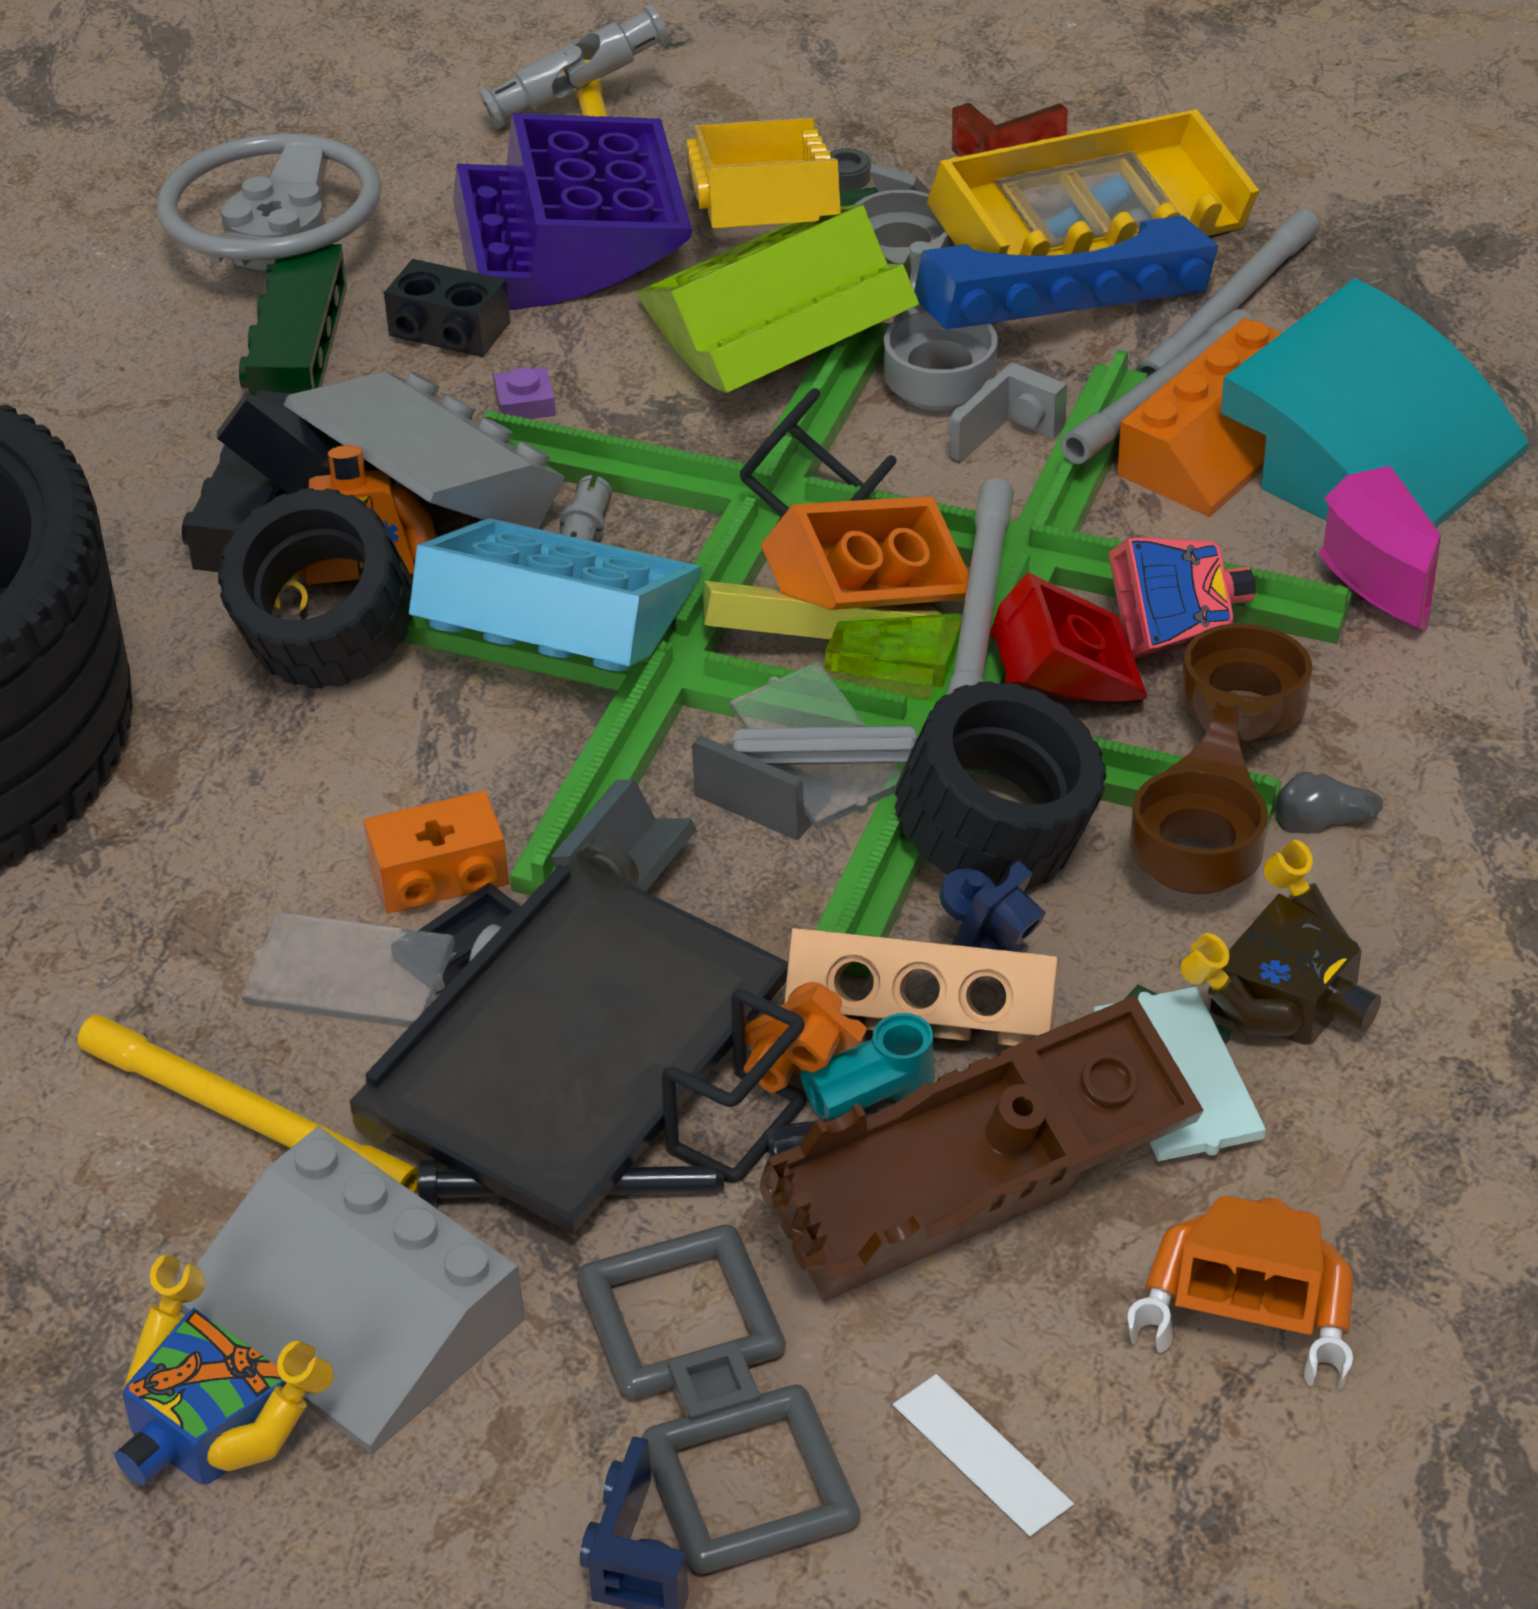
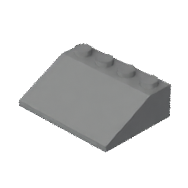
[283,371,565,529]
[180,1126,525,1455]

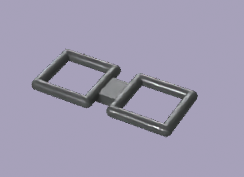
[578,1224,861,1574]

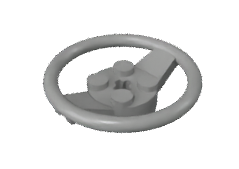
[157,133,382,271]

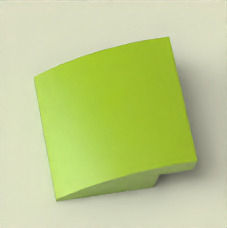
[636,204,919,393]

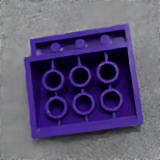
[453,113,692,310]

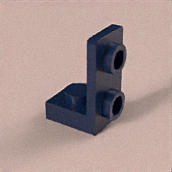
[580,1436,689,1609]

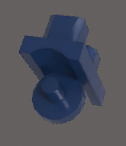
[939,860,1046,953]

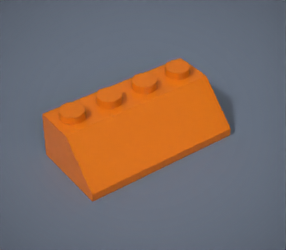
[1117,317,1282,517]

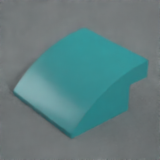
[1221,278,1529,528]

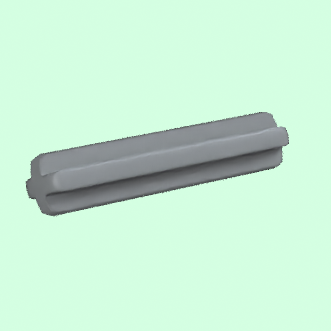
[733,726,917,765]

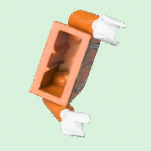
[1127,1196,1353,1390]

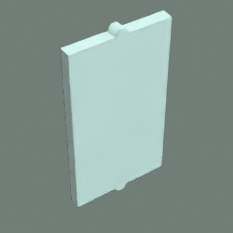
[1093,986,1266,1162]

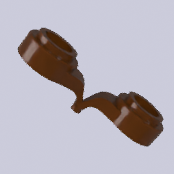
[1129,623,1312,895]

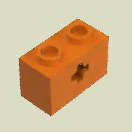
[363,790,509,914]

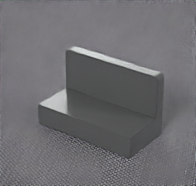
[692,736,831,841]
[550,779,696,907]

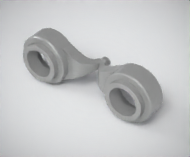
[854,190,998,411]

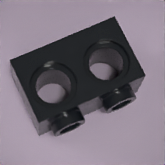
[384,259,510,357]

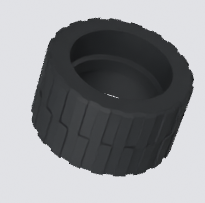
[218,488,414,689]
[895,681,1107,890]

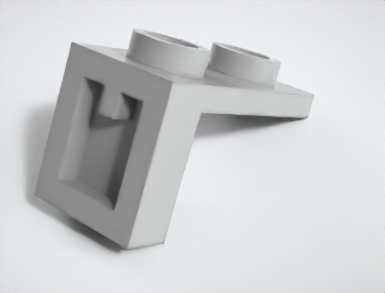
[947,362,1067,462]

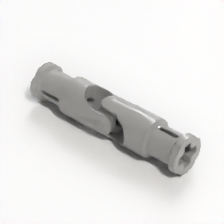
[479,4,670,130]

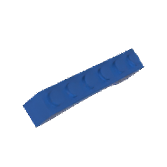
[914,215,1219,330]

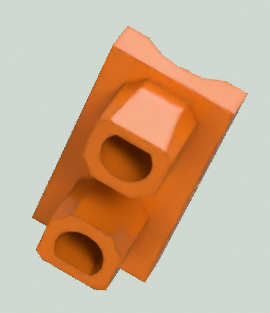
[744,982,867,1094]

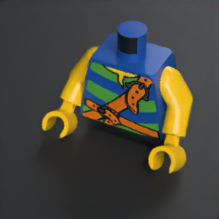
[114,1254,334,1486]

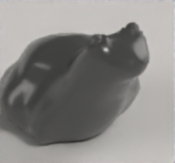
[1277,772,1383,834]

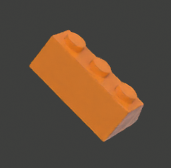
[761,496,969,610]

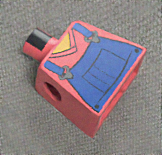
[1108,537,1256,660]

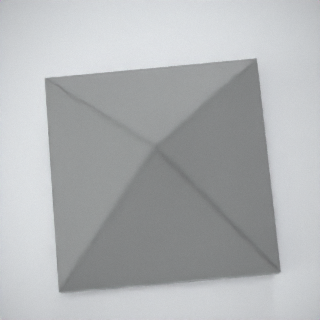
[870,164,930,194]

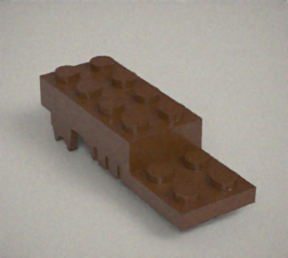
[760,995,1204,1301]

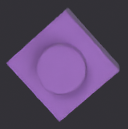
[493,367,556,419]

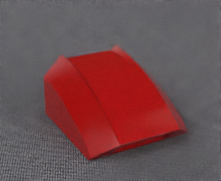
[990,572,1147,703]

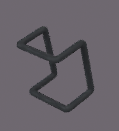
[740,388,897,517]
[662,989,806,1182]

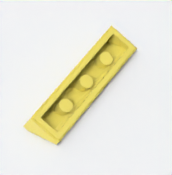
[703,581,944,651]

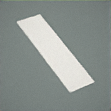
[892,1374,1074,1537]

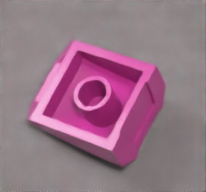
[1318,466,1441,631]

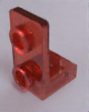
[952,102,1068,157]

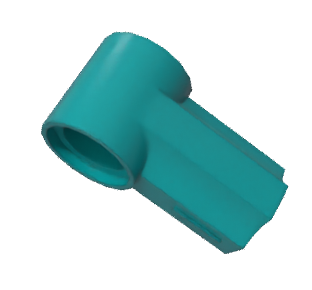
[801,1013,935,1119]

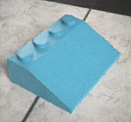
[409,518,702,671]

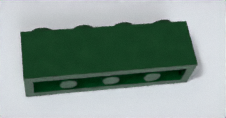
[239,244,347,397]

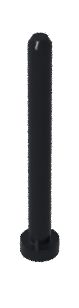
[418,1160,724,1209]

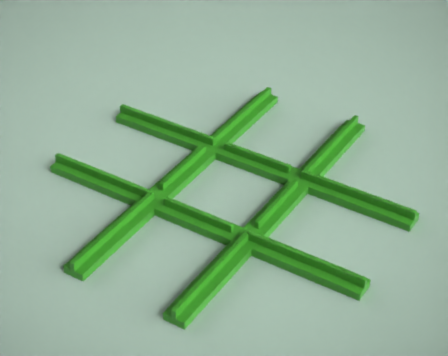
[403,322,1352,979]

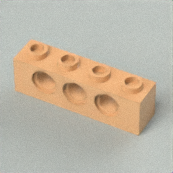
[784,928,1061,1046]

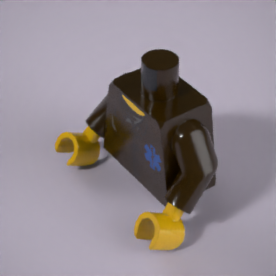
[1180,840,1381,1045]

